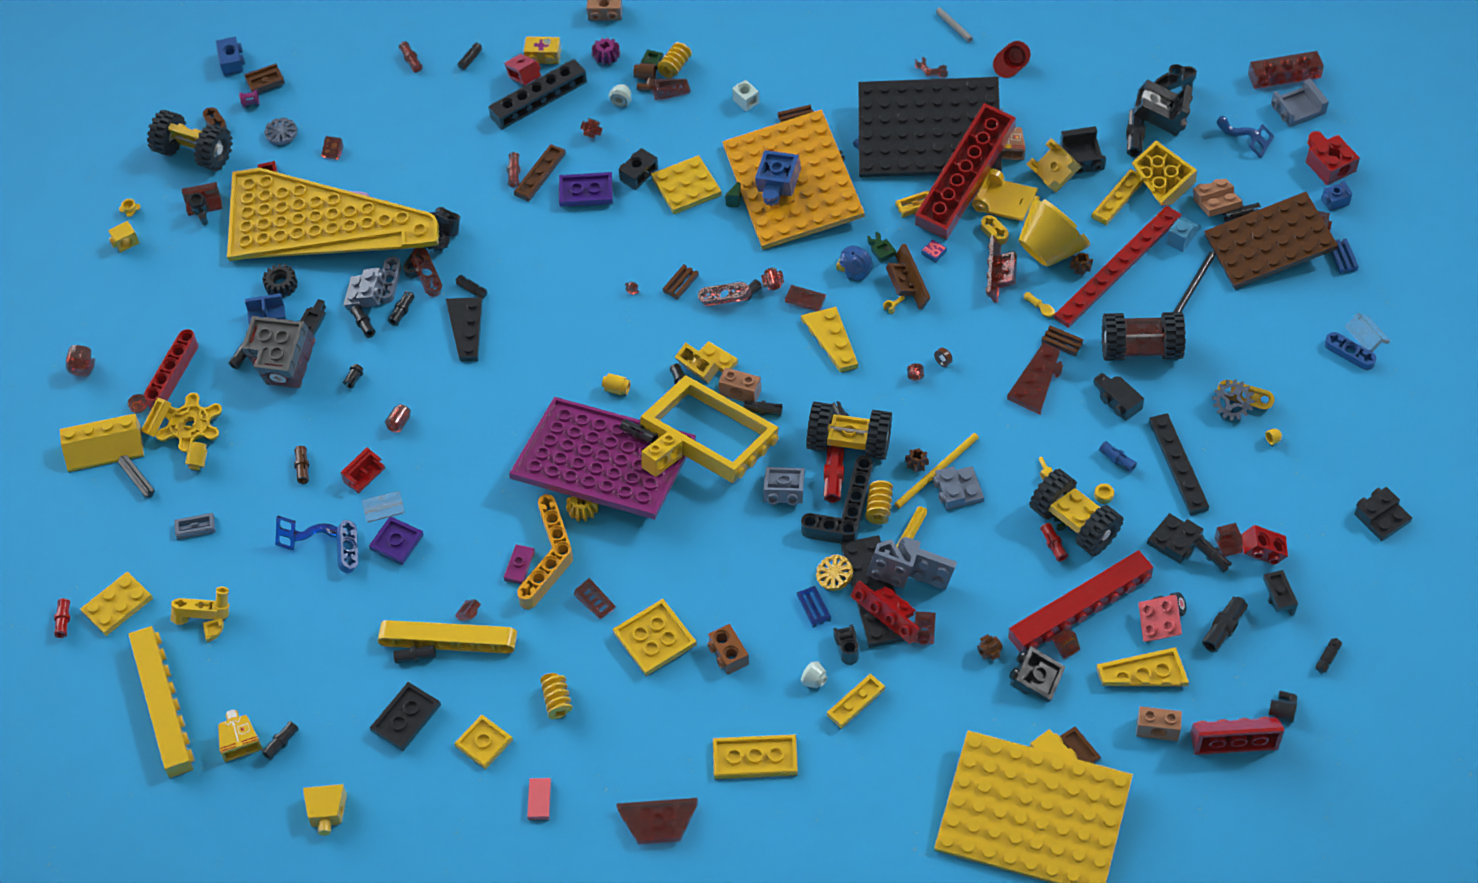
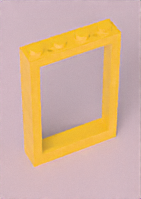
[640,375,779,483]

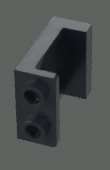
[1060,126,1106,174]

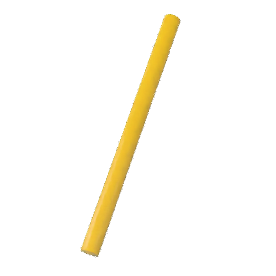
[894,433,979,509]

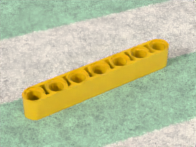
[377,620,517,653]

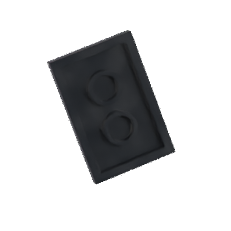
[370,682,441,751]

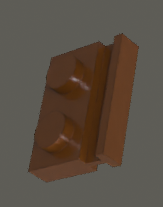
[244,63,285,93]

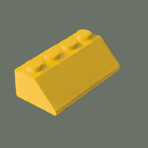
[60,414,144,472]

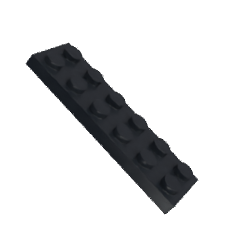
[841,535,905,648]

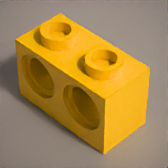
[641,431,683,477]

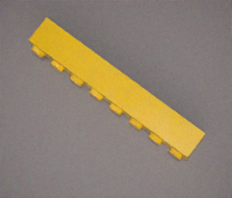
[128,626,195,778]

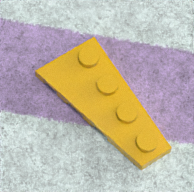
[801,307,858,373]
[1096,647,1189,686]

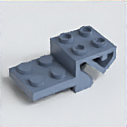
[866,537,957,590]

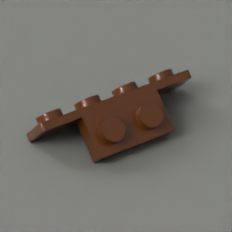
[886,244,930,309]

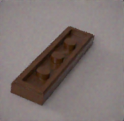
[514,144,566,202]

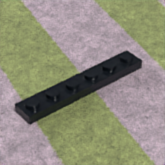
[1149,413,1209,515]

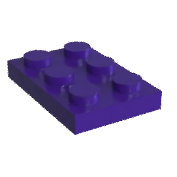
[559,172,613,207]

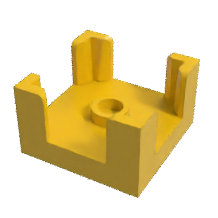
[1026,138,1081,192]

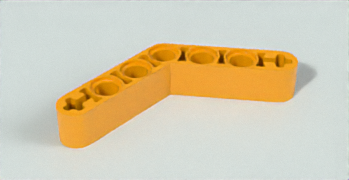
[517,494,573,609]

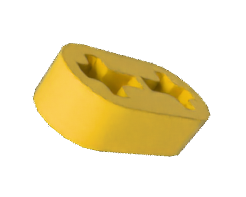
[981,215,1009,245]

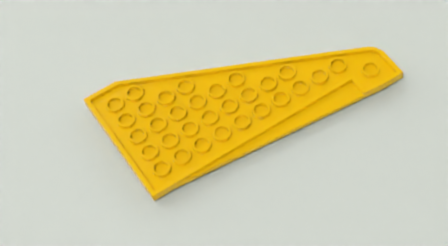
[227,168,439,261]

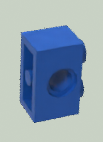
[216,36,245,76]

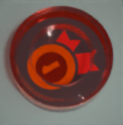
[128,394,148,413]

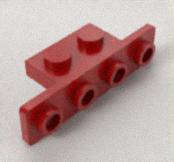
[851,581,919,644]

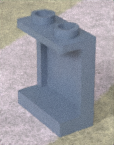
[1271,78,1329,127]

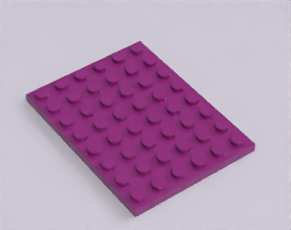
[509,397,696,519]

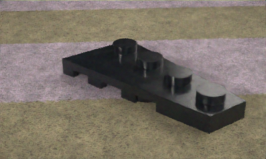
[445,297,483,361]

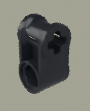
[429,207,460,236]
[833,624,859,665]

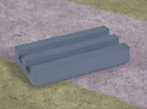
[174,513,216,539]

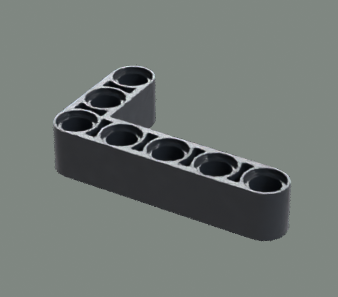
[801,455,873,544]

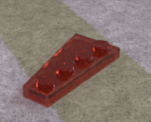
[1007,342,1060,415]

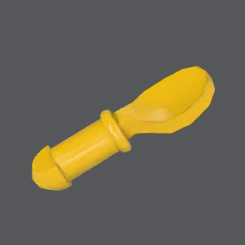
[1024,292,1055,318]

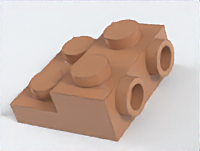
[1193,179,1243,217]

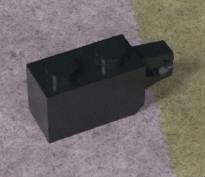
[1093,373,1144,421]

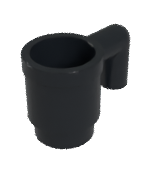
[189,192,209,225]
[1268,690,1298,723]

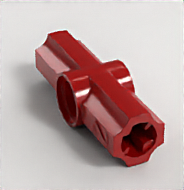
[824,446,844,503]

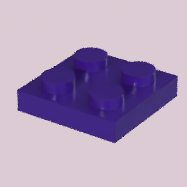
[369,516,424,565]

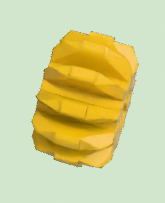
[566,496,599,522]

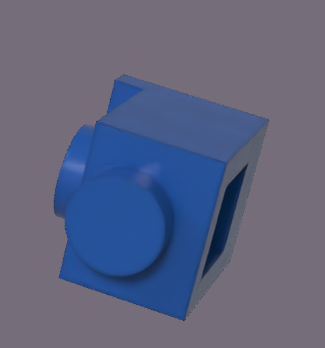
[1321,181,1353,211]

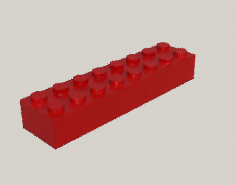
[915,103,1016,240]

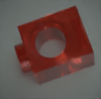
[914,611,936,645]

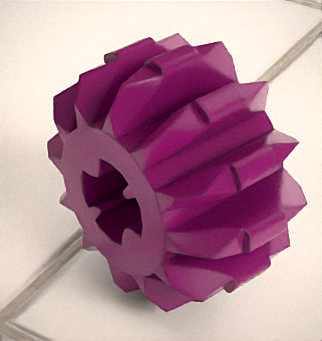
[591,37,620,66]

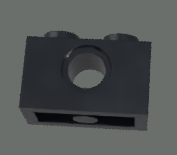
[618,148,658,190]

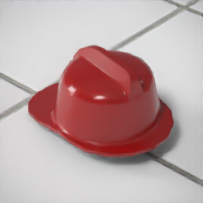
[993,41,1031,78]

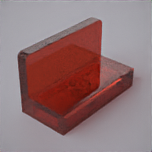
[181,182,223,216]

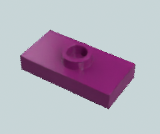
[504,544,535,584]

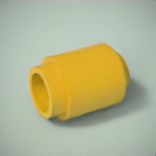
[602,373,631,396]
[185,442,208,471]

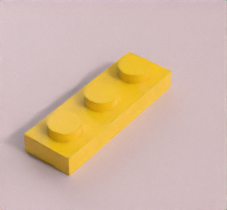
[827,673,885,729]

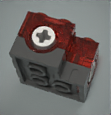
[242,316,316,388]

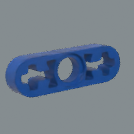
[1325,332,1376,370]
[337,520,358,573]

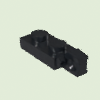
[300,299,326,346]

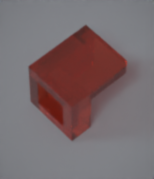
[1214,523,1243,557]

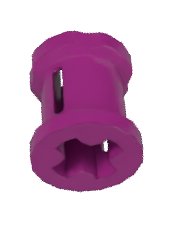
[239,90,260,108]

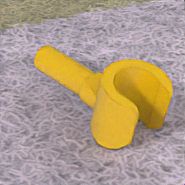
[883,296,905,314]
[1039,457,1053,480]

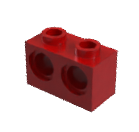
[1242,525,1288,565]

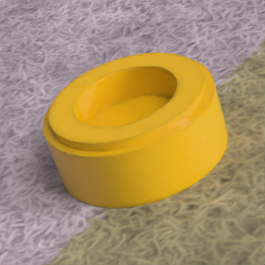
[1094,484,1114,504]

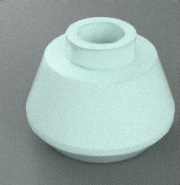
[609,84,631,107]
[801,661,827,688]

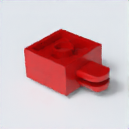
[1306,131,1360,186]

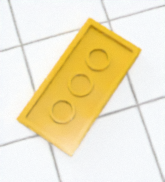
[713,734,798,779]

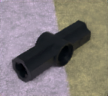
[1126,109,1145,158]
[1202,596,1248,652]

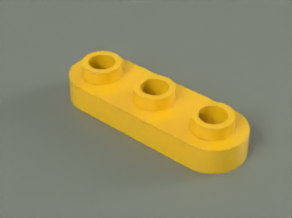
[1217,380,1275,409]

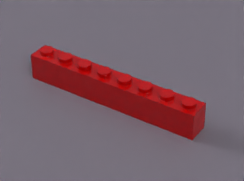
[1008,550,1154,652]

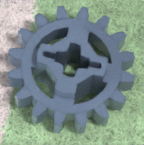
[1212,379,1255,421]

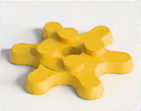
[156,393,222,453]

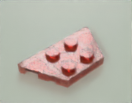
[616,798,698,845]

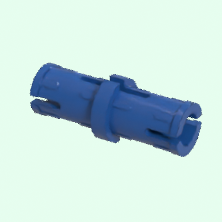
[1099,441,1137,473]

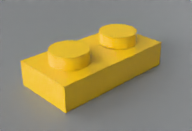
[699,341,738,373]

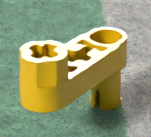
[170,587,229,625]

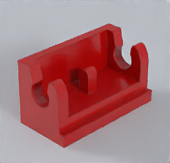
[340,447,385,494]

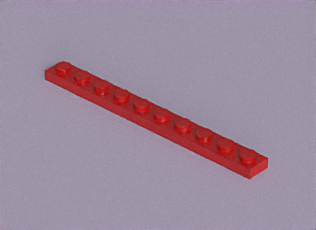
[1054,205,1182,328]

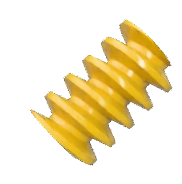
[657,42,692,79]
[866,480,893,524]
[540,673,573,719]

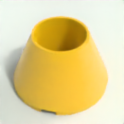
[1018,196,1091,267]

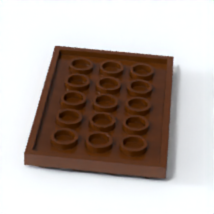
[1204,191,1338,290]

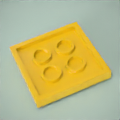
[651,155,722,215]
[613,599,697,676]

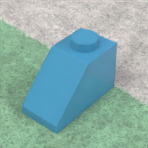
[1167,218,1200,252]

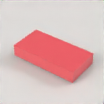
[527,778,551,820]

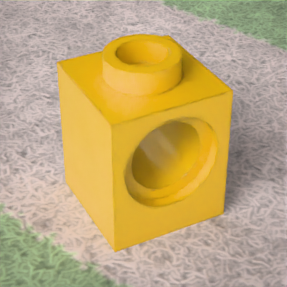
[108,221,139,253]

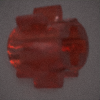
[580,118,603,139]
[761,268,784,290]

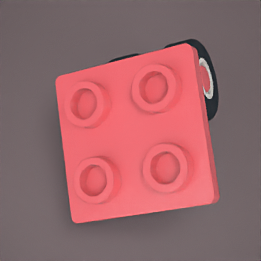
[1139,592,1187,642]

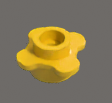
[119,199,141,217]

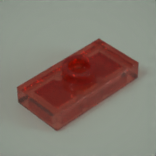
[785,285,826,311]

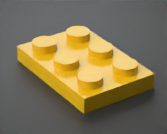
[80,572,153,636]

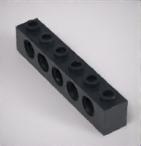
[488,59,587,130]

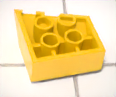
[1132,141,1197,205]

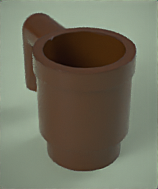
[633,63,657,91]

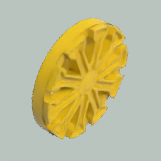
[816,555,853,591]

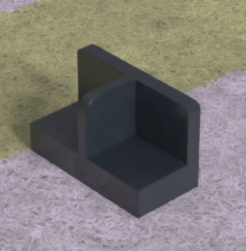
[1263,570,1298,616]

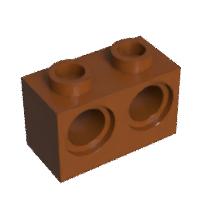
[707,624,749,675]

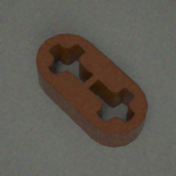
[202,107,227,129]

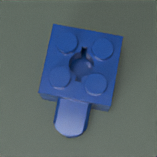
[755,150,801,206]

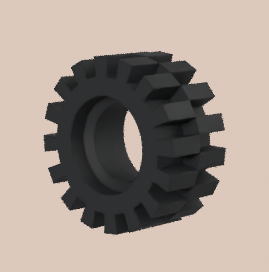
[262,264,298,298]

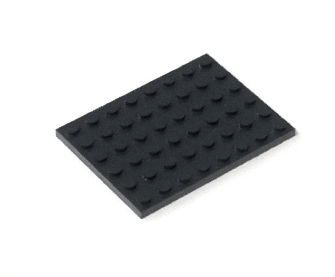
[858,77,1002,177]

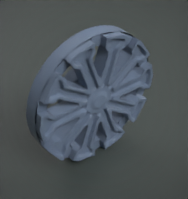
[264,117,297,145]

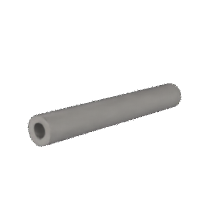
[936,8,973,42]

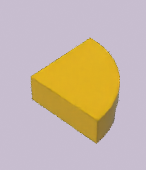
[203,618,224,643]

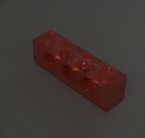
[1248,51,1324,89]

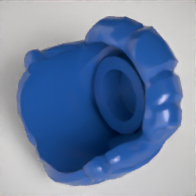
[839,245,873,281]

